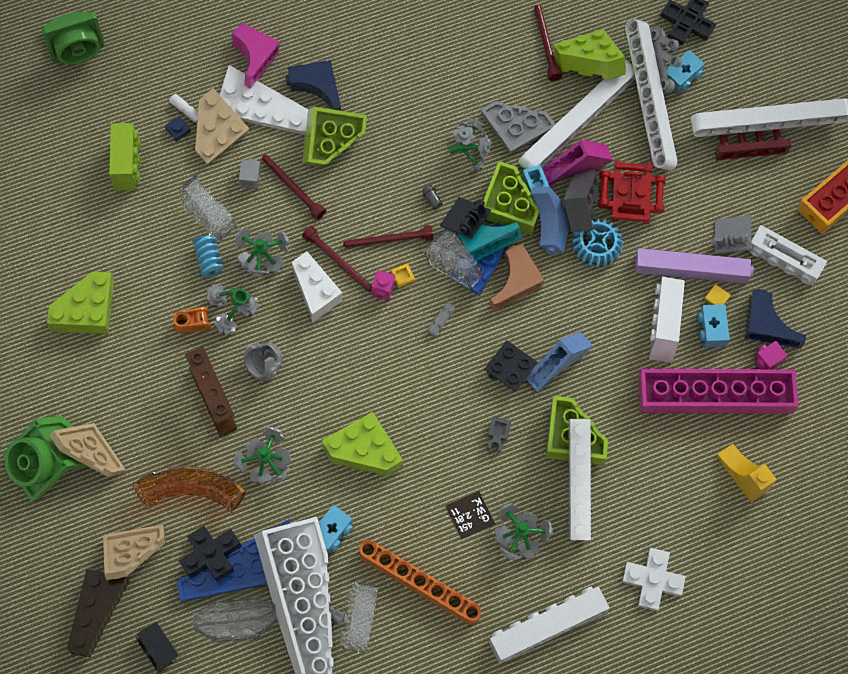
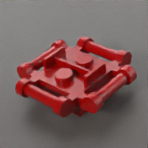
[598,160,666,224]

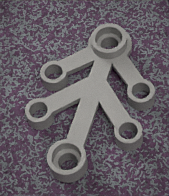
[650,27,682,94]

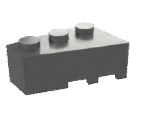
[562,170,599,232]

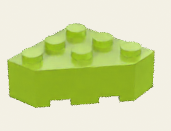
[553,29,626,80]
[302,107,367,167]
[483,161,539,235]
[47,272,114,334]
[545,396,608,466]
[322,412,403,477]

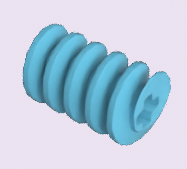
[193,236,224,278]

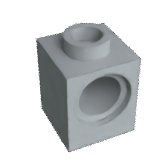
[239,159,261,189]

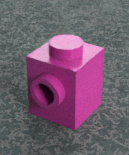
[372,270,396,301]
[754,341,788,370]

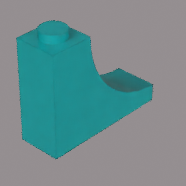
[453,222,523,263]

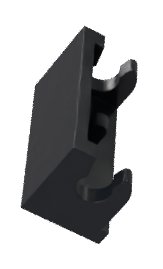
[136,622,179,673]

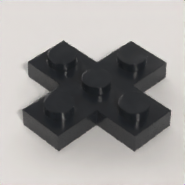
[660,0,716,45]
[179,526,242,582]

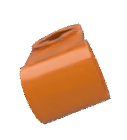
[173,307,211,334]

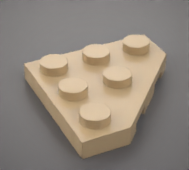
[195,88,250,165]
[49,423,126,477]
[103,524,165,580]

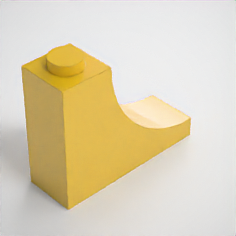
[716,444,777,503]

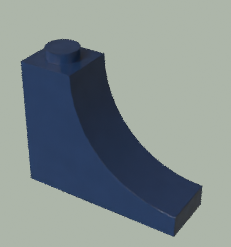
[285,60,341,111]
[745,289,806,348]

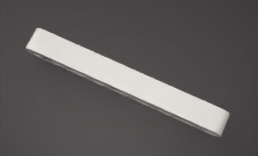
[625,18,677,171]
[518,60,635,169]
[690,99,848,137]

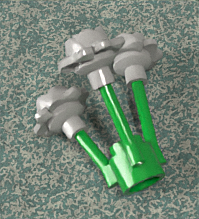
[206,284,259,335]

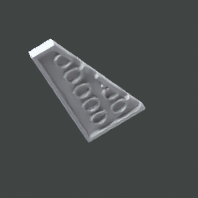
[220,65,308,135]

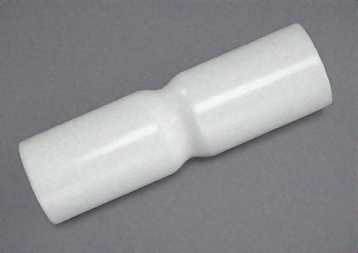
[169,94,198,124]

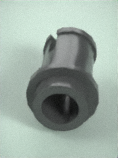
[422,185,443,209]

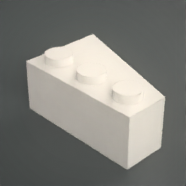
[292,251,343,323]

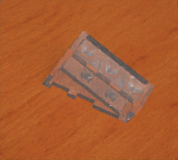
[179,174,237,241]
[423,228,482,289]
[339,581,378,654]

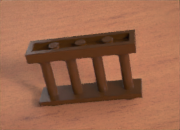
[185,347,237,437]

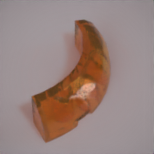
[133,466,246,513]

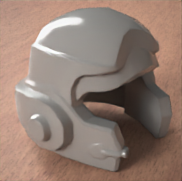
[244,342,283,381]

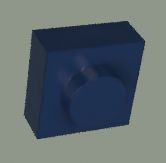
[165,116,191,142]

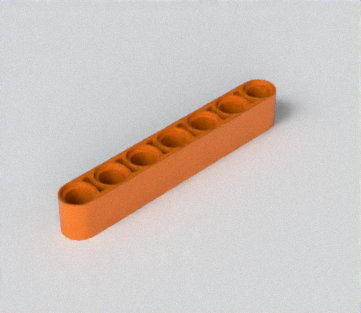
[359,540,481,625]

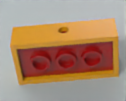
[796,160,848,235]

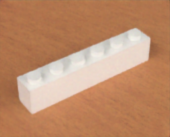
[569,419,591,540]
[489,586,610,664]

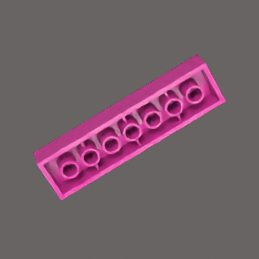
[638,369,799,414]

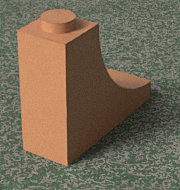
[489,243,544,312]

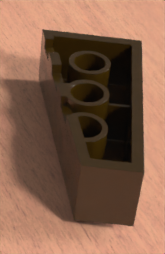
[67,569,129,657]

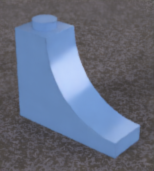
[531,187,570,255]
[526,332,593,392]

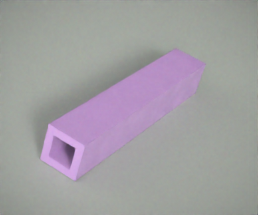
[635,248,754,284]

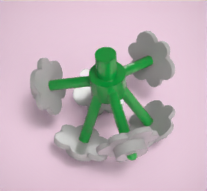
[449,118,491,172]
[235,228,289,278]
[234,427,292,484]
[494,503,553,560]

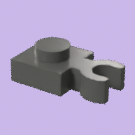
[487,417,512,453]

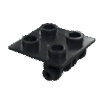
[440,197,491,239]
[484,340,538,392]

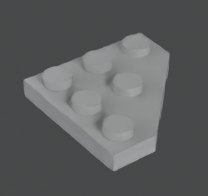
[480,101,556,154]

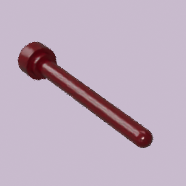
[534,4,562,81]
[262,155,327,220]
[343,225,433,248]
[302,226,372,292]

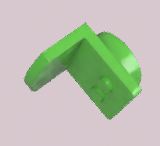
[41,12,104,65]
[3,416,88,501]

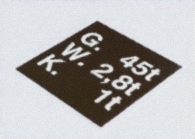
[445,491,495,539]

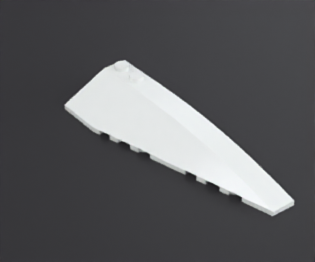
[254,517,333,674]

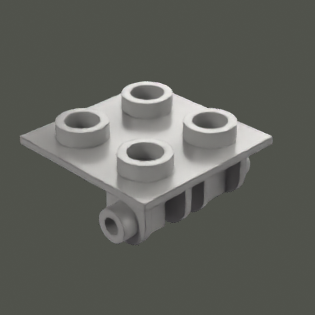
[711,215,751,255]

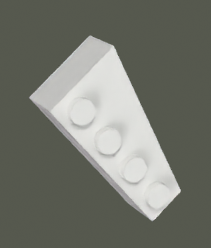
[649,277,685,363]

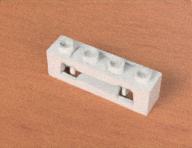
[748,225,827,286]

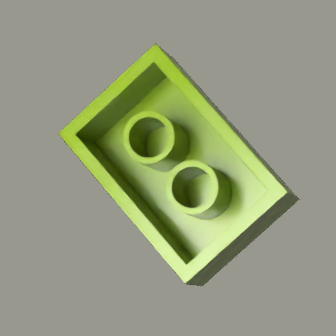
[109,123,141,191]

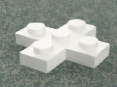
[622,548,686,611]

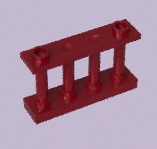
[715,129,791,161]

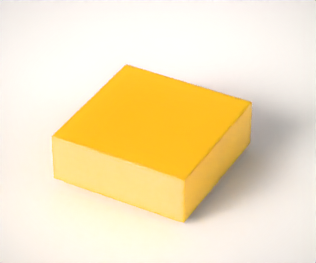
[390,263,415,288]
[704,284,731,305]

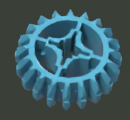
[572,218,623,268]

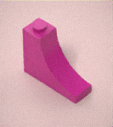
[231,23,280,89]
[542,140,613,186]

